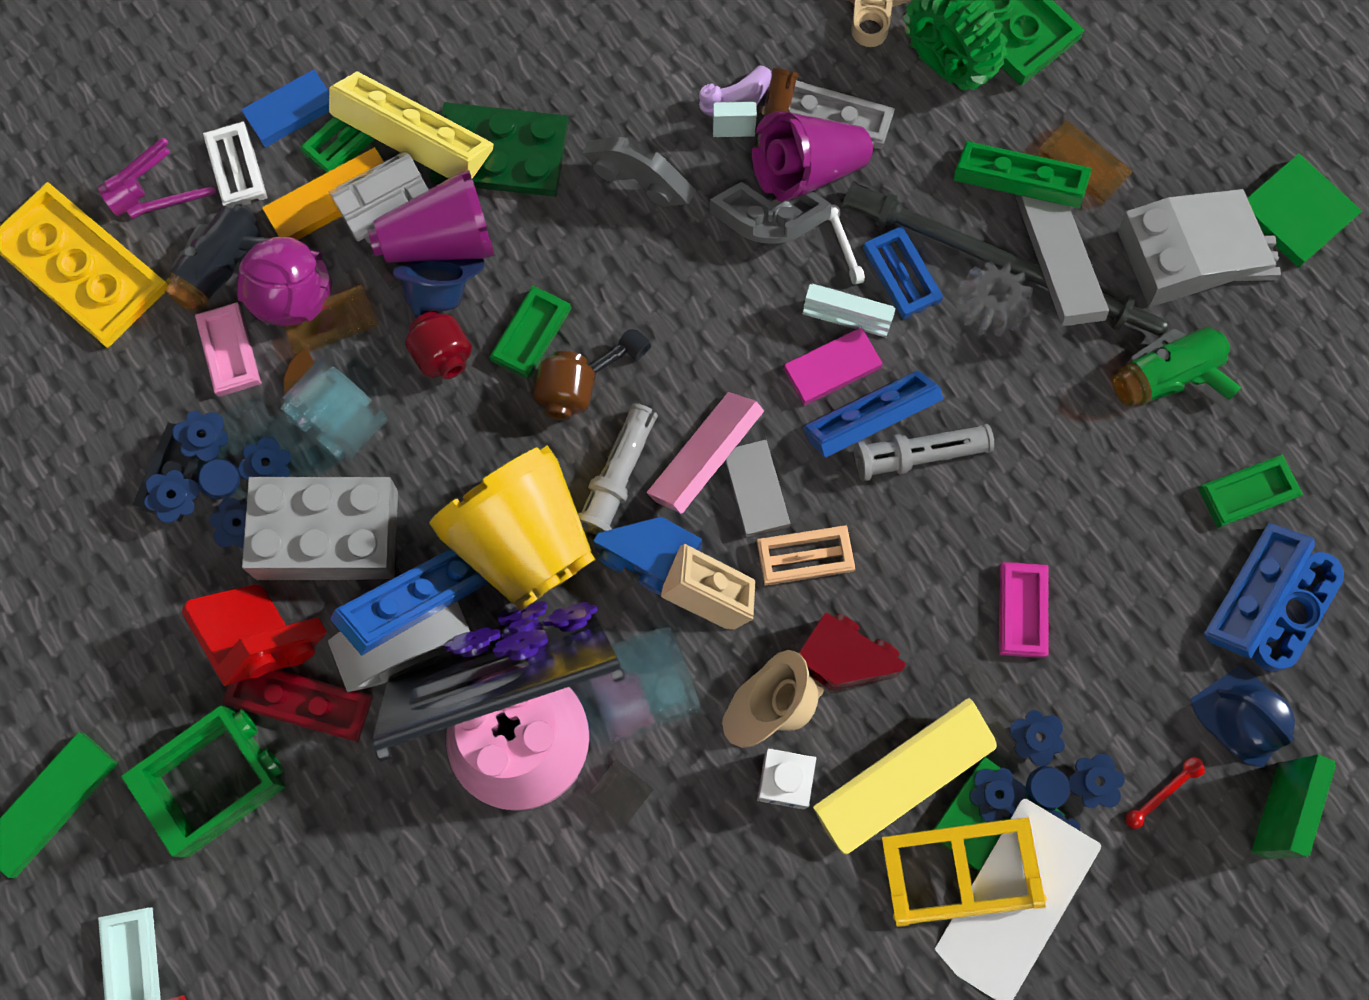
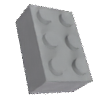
[242,477,398,580]

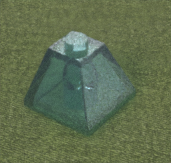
[590,625,701,744]

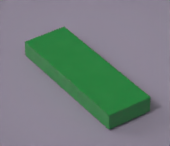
[954,141,1092,209]
[0,732,118,878]

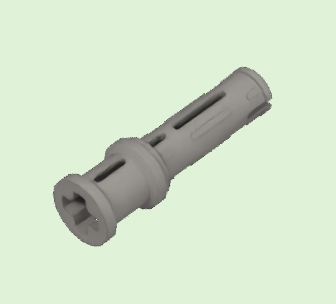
[578,403,658,535]
[854,424,994,481]

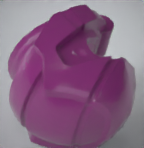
[237,237,333,326]

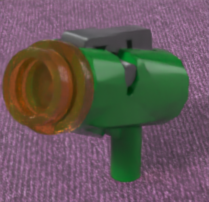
[1112,326,1241,407]

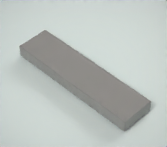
[1015,194,1109,326]

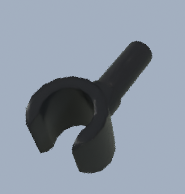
[590,329,651,373]

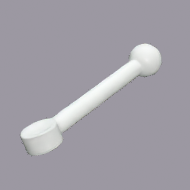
[828,204,865,285]

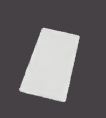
[935,799,1101,1000]

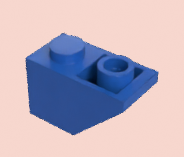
[593,517,702,595]

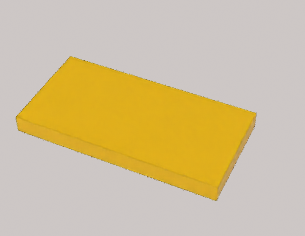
[0,182,170,348]

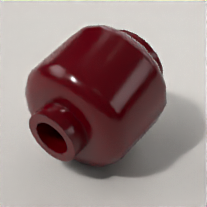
[405,311,472,380]

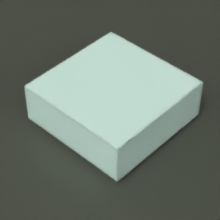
[713,102,757,137]

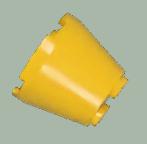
[429,445,595,611]

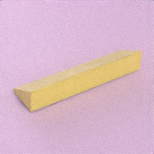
[329,71,494,179]
[813,698,997,855]

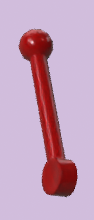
[1125,757,1205,829]

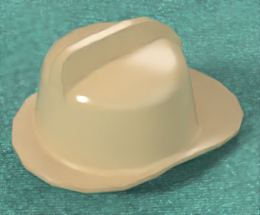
[722,650,824,748]

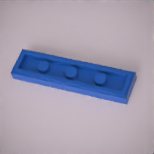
[330,549,489,656]

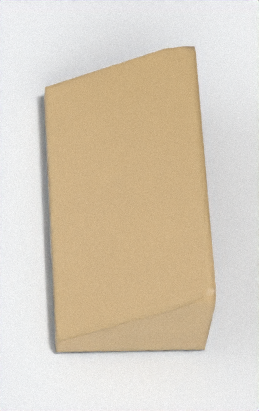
[661,543,755,630]

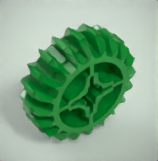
[903,0,1008,91]

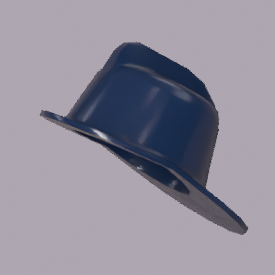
[393,259,484,318]
[1191,666,1295,767]

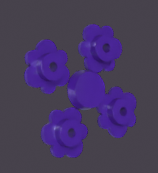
[445,601,598,661]

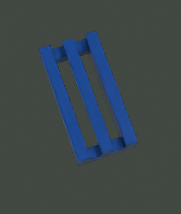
[863,226,944,320]

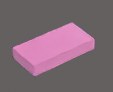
[195,302,261,397]

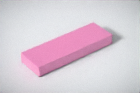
[647,392,764,514]

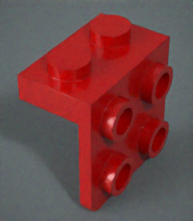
[182,584,327,686]

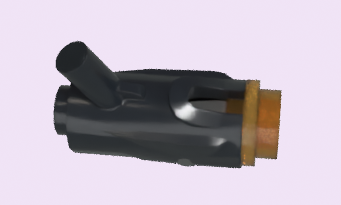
[164,204,270,313]

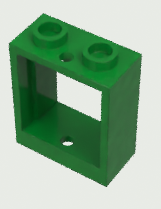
[121,705,286,858]

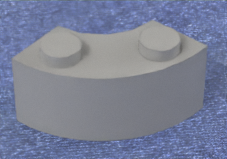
[328,602,470,692]

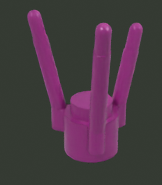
[97,138,216,219]

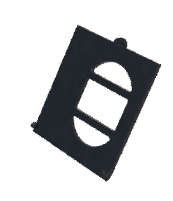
[373,614,625,762]

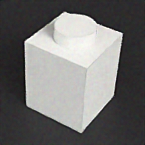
[757,748,816,809]

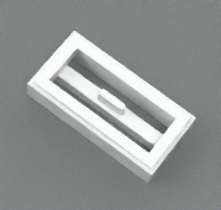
[203,121,267,208]

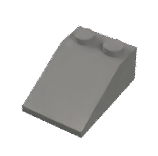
[1118,189,1276,307]

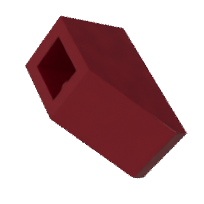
[799,612,907,691]

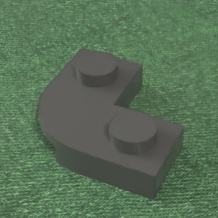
[582,137,696,207]
[710,182,832,244]

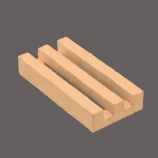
[757,525,855,586]

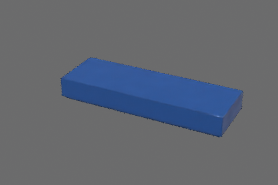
[803,370,943,458]
[1204,523,1315,659]

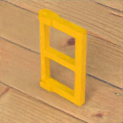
[882,817,1047,927]

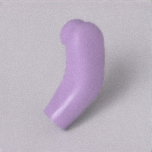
[699,65,772,117]

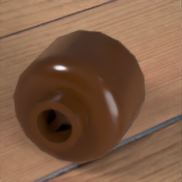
[533,350,596,420]

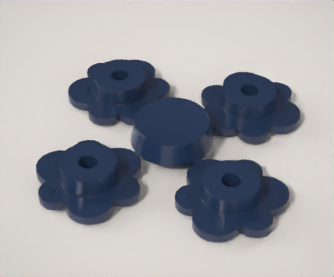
[144,411,291,548]
[970,710,1125,831]

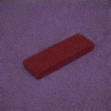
[221,670,374,743]

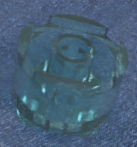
[280,358,389,463]

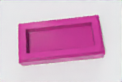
[783,327,883,406]
[999,562,1048,658]

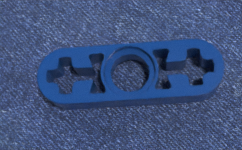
[1252,552,1344,672]

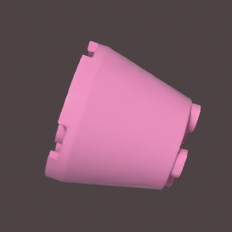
[446,666,590,811]

